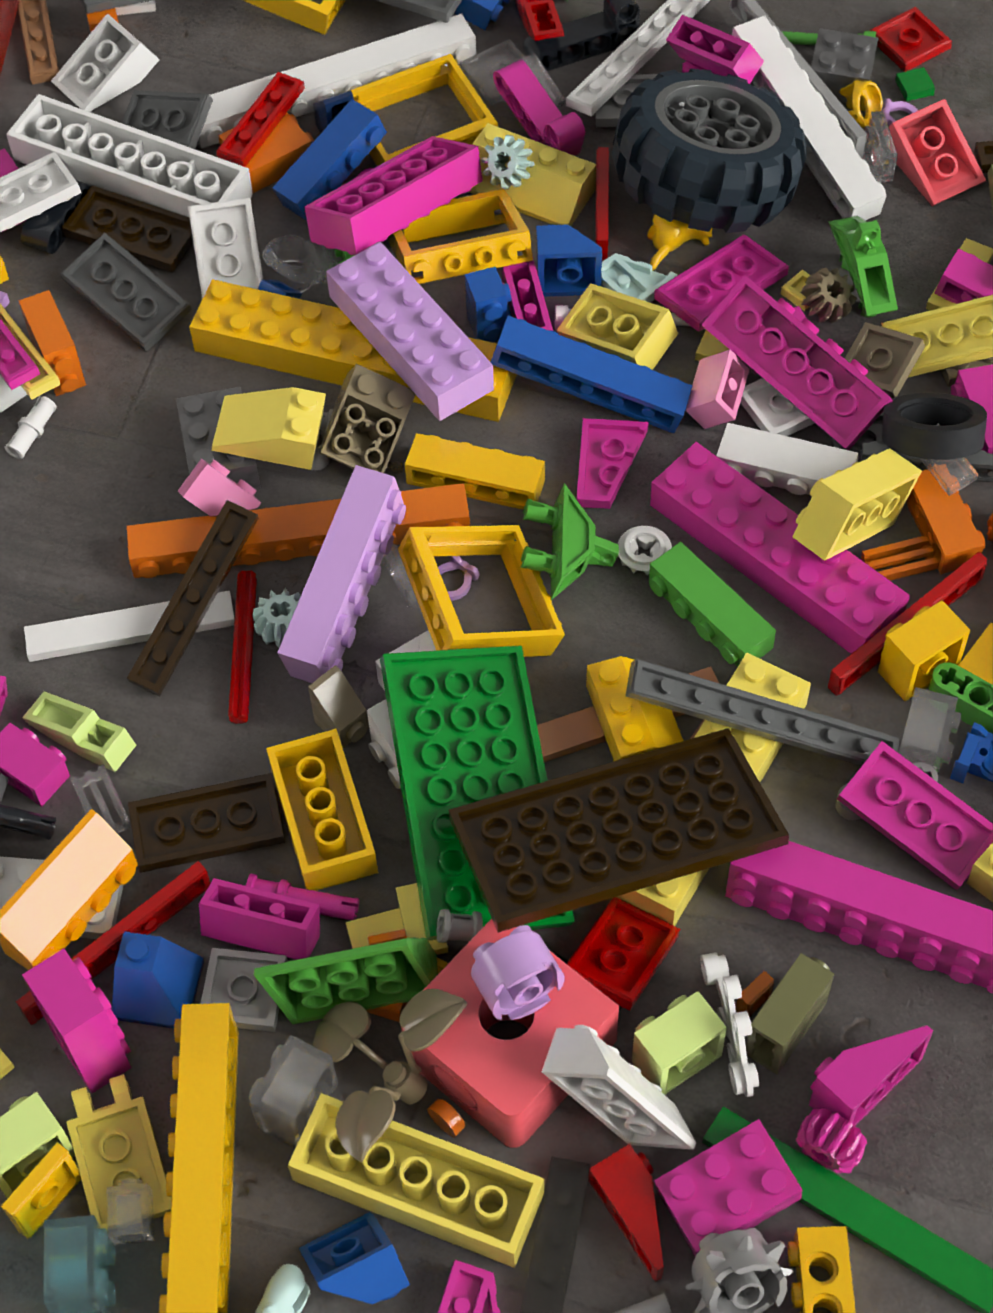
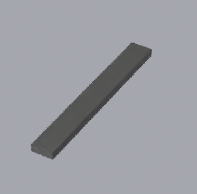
[626,659,900,766]

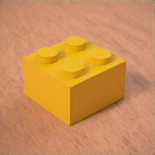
[878,600,970,701]

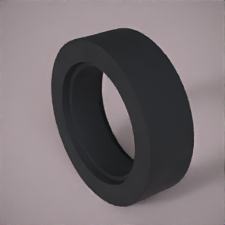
[882,393,987,460]

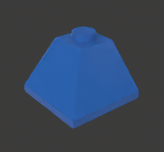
[112,931,204,1029]
[299,1211,410,1304]

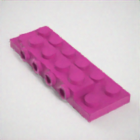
[702,275,893,450]

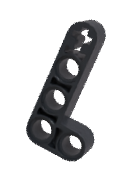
[523,0,640,72]

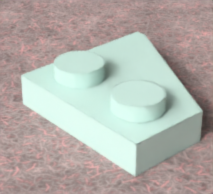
[601,253,678,303]

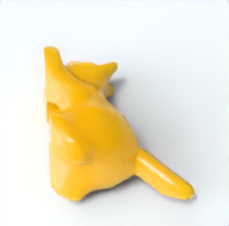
[647,214,712,270]

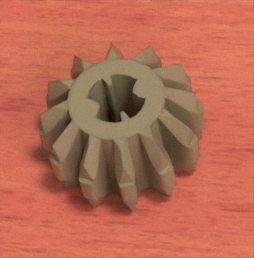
[800,267,857,324]

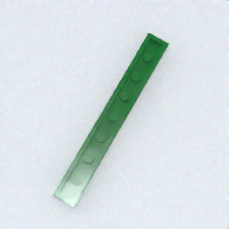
[702,1106,993,1313]

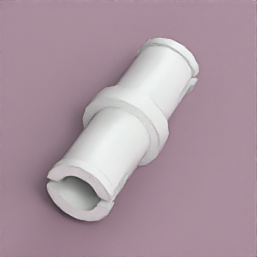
[4,396,57,459]

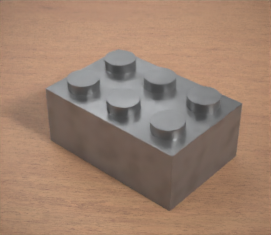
[176,386,261,489]

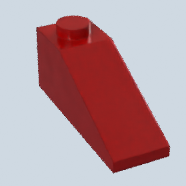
[589,1143,664,1282]

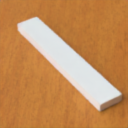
[24,591,235,662]

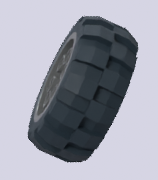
[612,69,806,233]

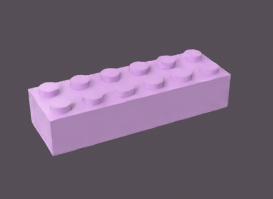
[326,242,494,421]
[277,465,406,683]

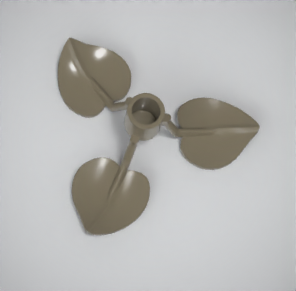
[313,989,468,1162]

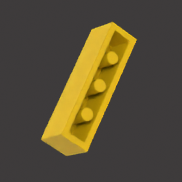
[405,433,545,510]

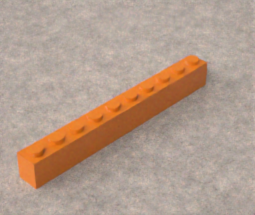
[127,483,470,578]

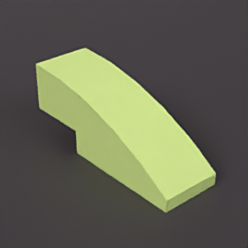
[22,691,136,772]

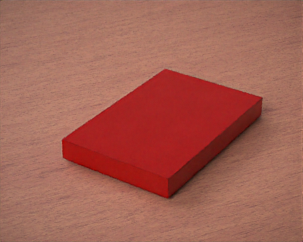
[567,897,681,1011]

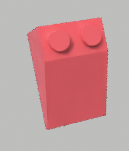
[881,99,986,207]

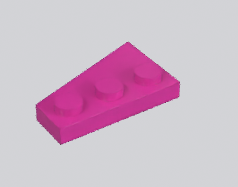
[576,418,649,509]

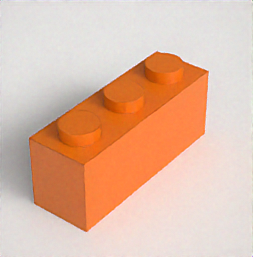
[906,465,985,575]

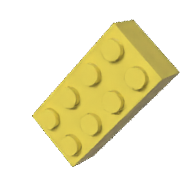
[792,448,922,561]

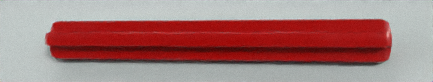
[228,570,257,724]

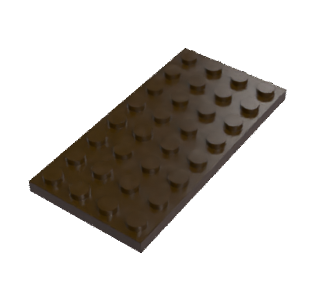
[449,728,789,932]

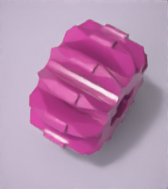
[796,1108,867,1173]

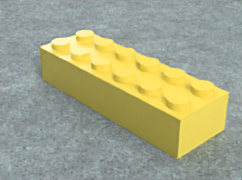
[288,1093,544,1268]

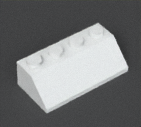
[542,1025,696,1150]

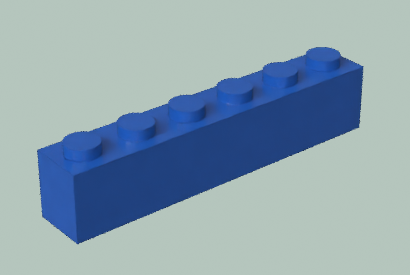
[491,315,693,434]

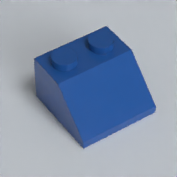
[536,224,602,297]

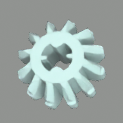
[480,135,535,189]
[253,588,301,648]

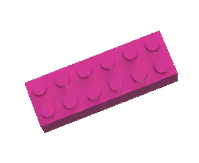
[304,136,483,255]

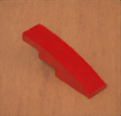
[515,0,564,41]

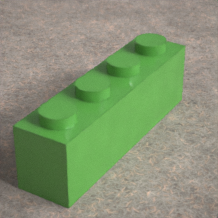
[649,541,776,667]

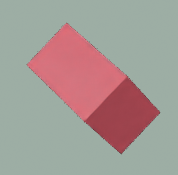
[401,919,619,1148]

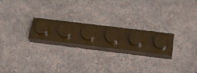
[127,500,259,697]

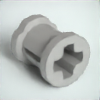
[437,909,483,943]

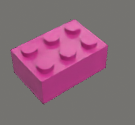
[654,1119,802,1257]

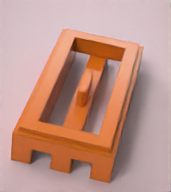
[861,535,939,581]

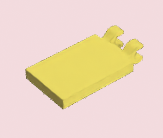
[66,1074,172,1238]

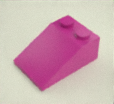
[809,1025,933,1126]

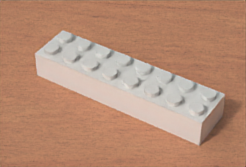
[6,94,253,217]

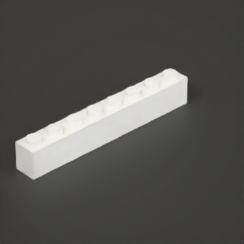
[732,16,886,220]

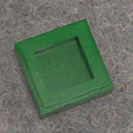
[895,67,935,102]

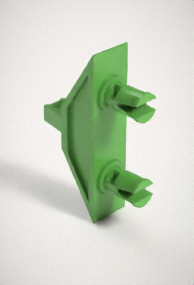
[828,216,898,318]
[520,483,619,600]

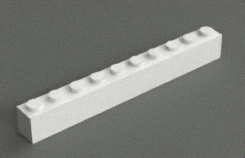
[198,14,476,148]

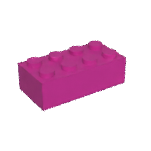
[22,948,131,1094]

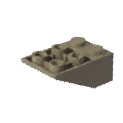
[320,364,415,473]

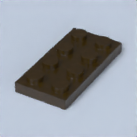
[62,185,193,273]
[128,773,285,873]

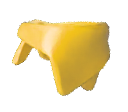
[839,80,883,129]

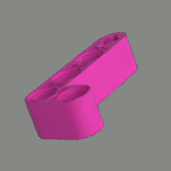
[493,59,585,156]

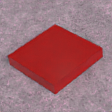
[869,7,952,72]

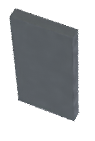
[60,233,192,352]

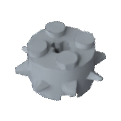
[685,1228,793,1313]

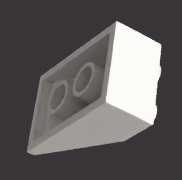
[51,13,160,112]

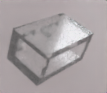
[899,687,962,775]

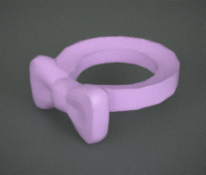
[879,98,919,129]
[438,556,479,601]

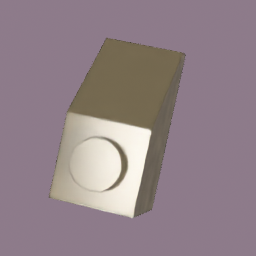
[308,665,369,748]

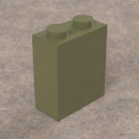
[746,953,834,1075]

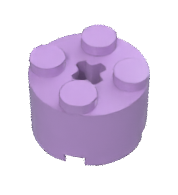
[471,925,565,1020]

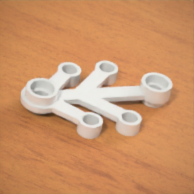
[700,952,759,1097]

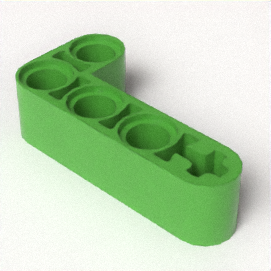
[927,662,993,734]

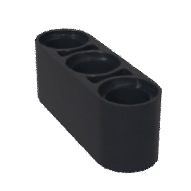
[21,180,91,254]

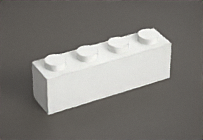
[716,423,858,495]

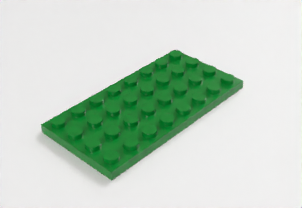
[380,645,574,941]

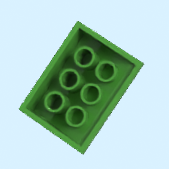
[254,937,438,1024]

